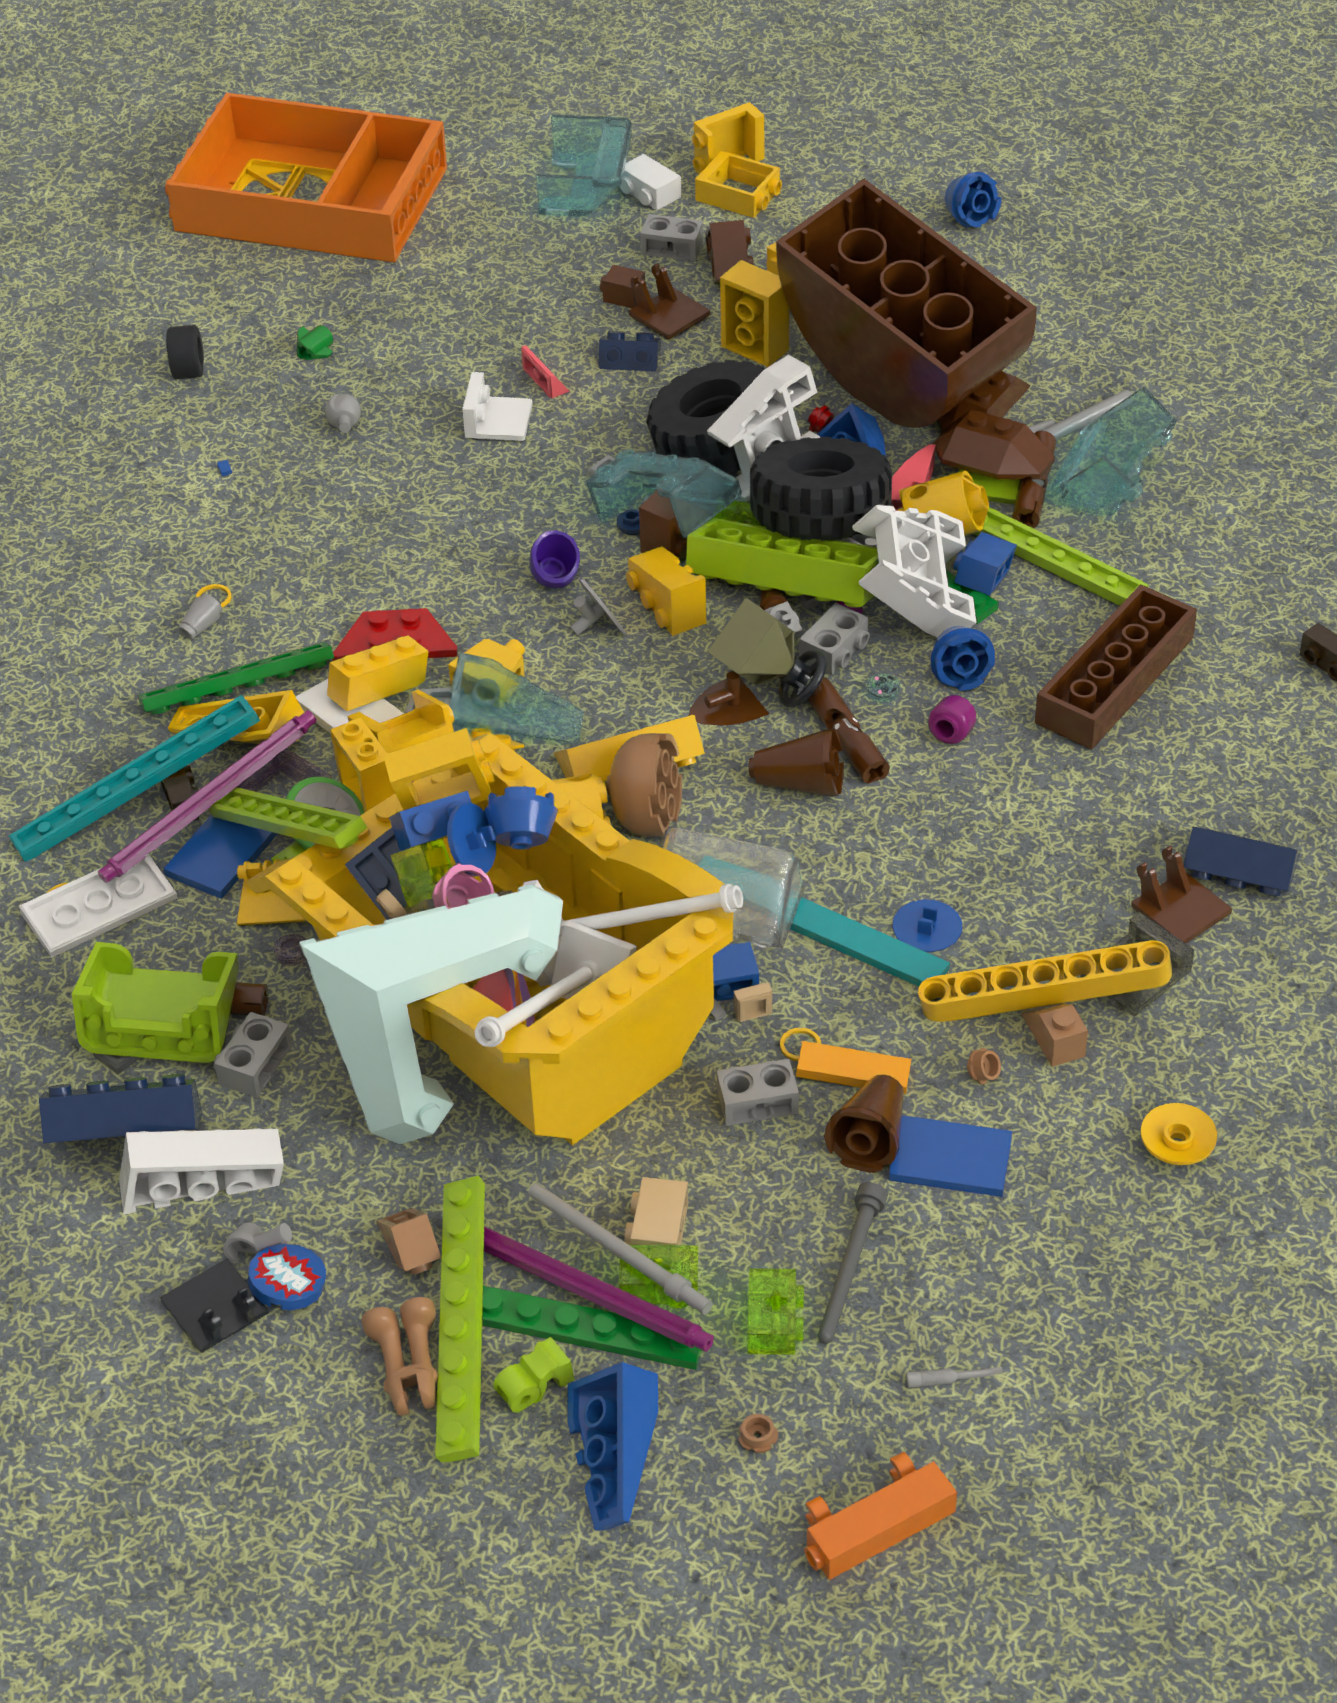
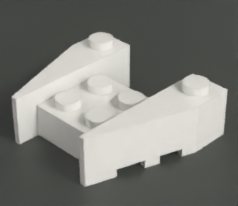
[707,355,820,502]
[853,505,977,637]

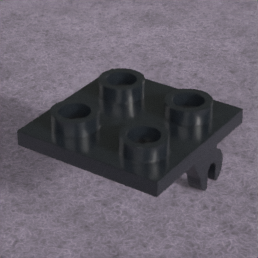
[160,1259,269,1353]

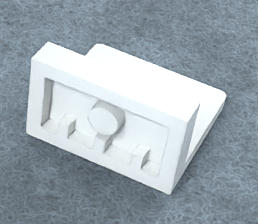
[462,372,533,441]

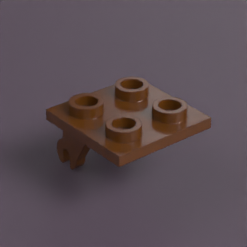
[629,263,710,340]
[1131,845,1232,947]

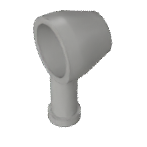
[223,1222,292,1264]

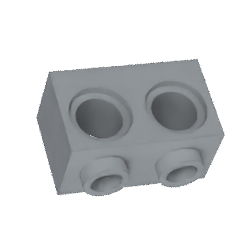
[640,214,704,261]
[799,603,870,675]
[214,1012,292,1098]
[716,1059,799,1126]

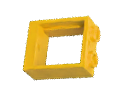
[695,151,782,218]
[330,717,395,813]
[384,728,495,810]

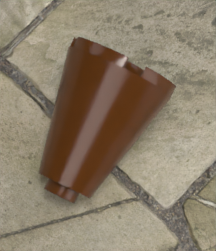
[748,729,844,797]
[824,1074,904,1173]

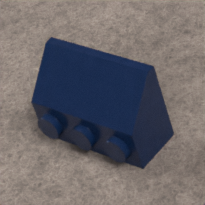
[1184,826,1301,897]

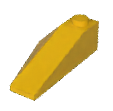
[168,690,304,744]

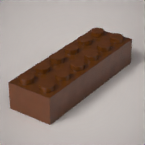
[1035,584,1197,750]

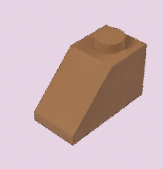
[1021,1003,1088,1067]
[376,1207,441,1274]

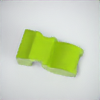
[493,1337,575,1413]

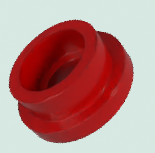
[807,405,834,433]

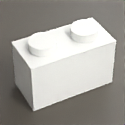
[619,154,681,210]

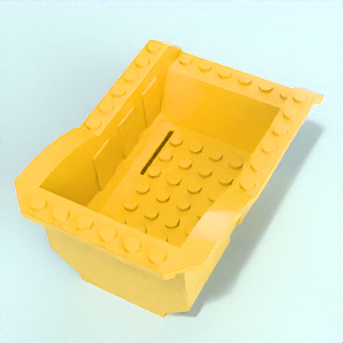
[247,733,734,1146]

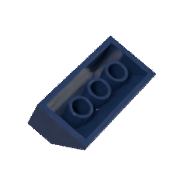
[39,1074,202,1143]

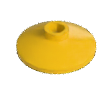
[1141,1103,1217,1165]

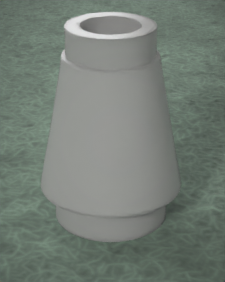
[177,594,222,640]

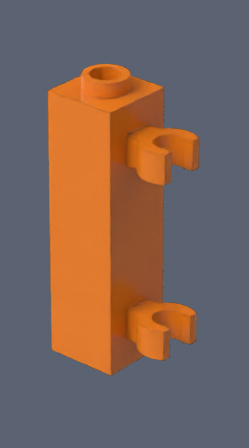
[804,1451,957,1580]

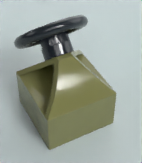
[707,598,827,707]

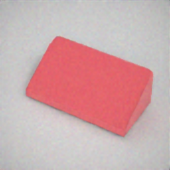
[521,345,569,398]

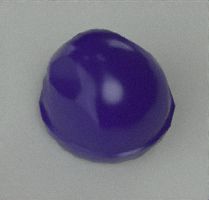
[529,530,580,589]

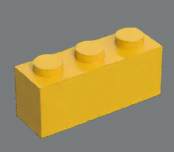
[327,635,428,711]

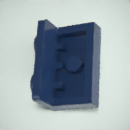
[598,331,661,371]

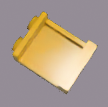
[692,102,764,174]
[347,689,455,753]

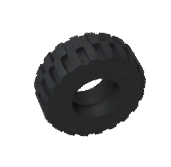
[646,360,765,479]
[750,437,892,541]

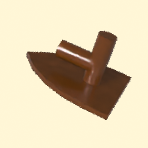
[688,671,770,726]

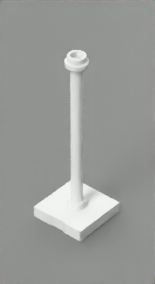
[523,880,743,986]
[475,921,637,1047]

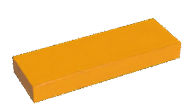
[796,1041,912,1094]

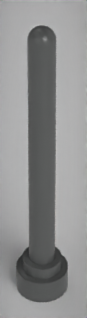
[818,1182,888,1344]

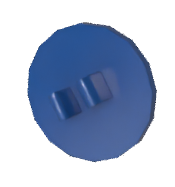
[447,802,496,876]
[892,899,963,952]

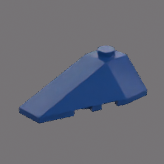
[817,403,886,456]
[567,1362,658,1531]

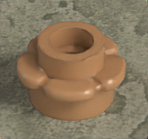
[967,1048,1001,1085]
[738,1414,778,1453]

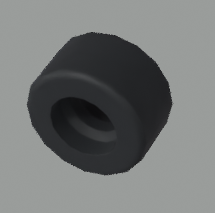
[166,325,204,379]

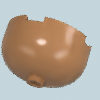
[606,733,682,837]

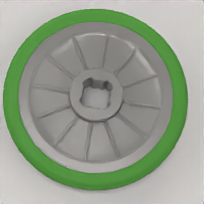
[286,777,364,850]

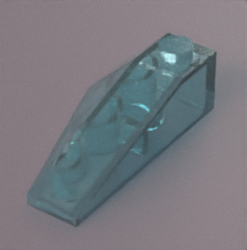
[448,653,584,744]

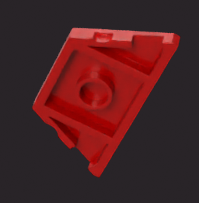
[332,608,458,661]

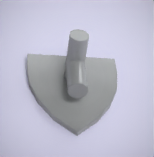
[570,577,628,636]

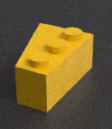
[626,546,706,636]

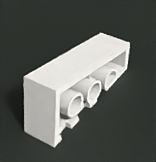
[119,1128,284,1215]

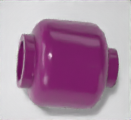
[928,695,977,744]

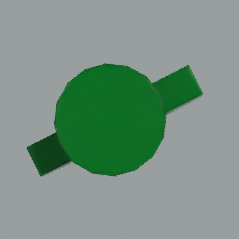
[296,325,334,360]

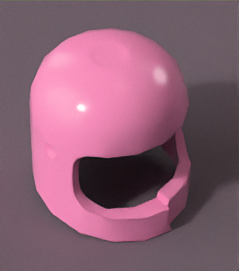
[432,863,494,909]

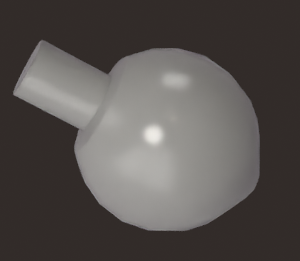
[325,394,361,433]

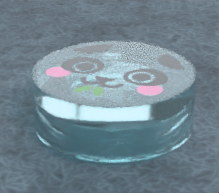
[867,673,900,703]

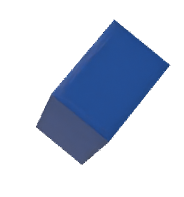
[217,460,232,476]

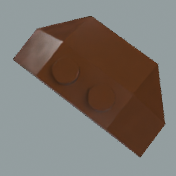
[938,371,1030,431]
[932,409,1055,479]

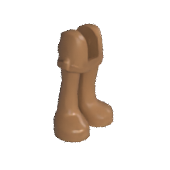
[361,1297,438,1416]

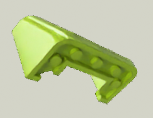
[71,942,239,1063]

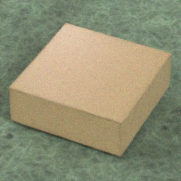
[734,982,772,1022]

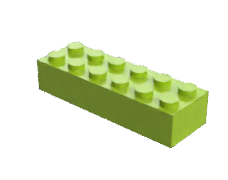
[686,518,879,607]

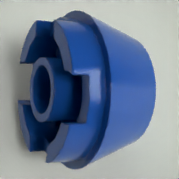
[945,172,1002,228]
[930,626,995,691]
[484,786,558,850]

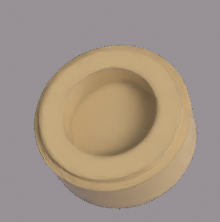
[375,889,408,919]

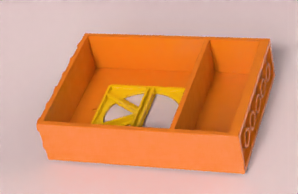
[165,92,447,263]

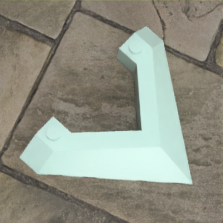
[299,884,563,1144]

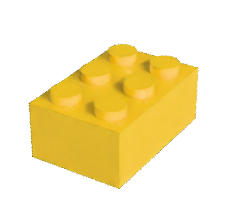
[720,260,789,367]

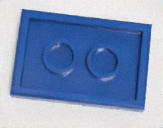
[163,815,278,899]
[889,1115,1013,1197]

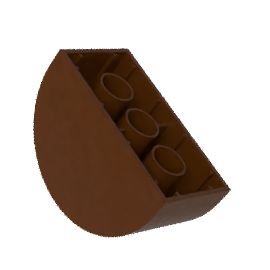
[776,179,1037,428]

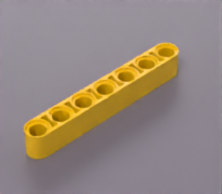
[918,941,1172,1022]

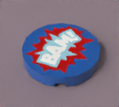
[247,1243,326,1310]

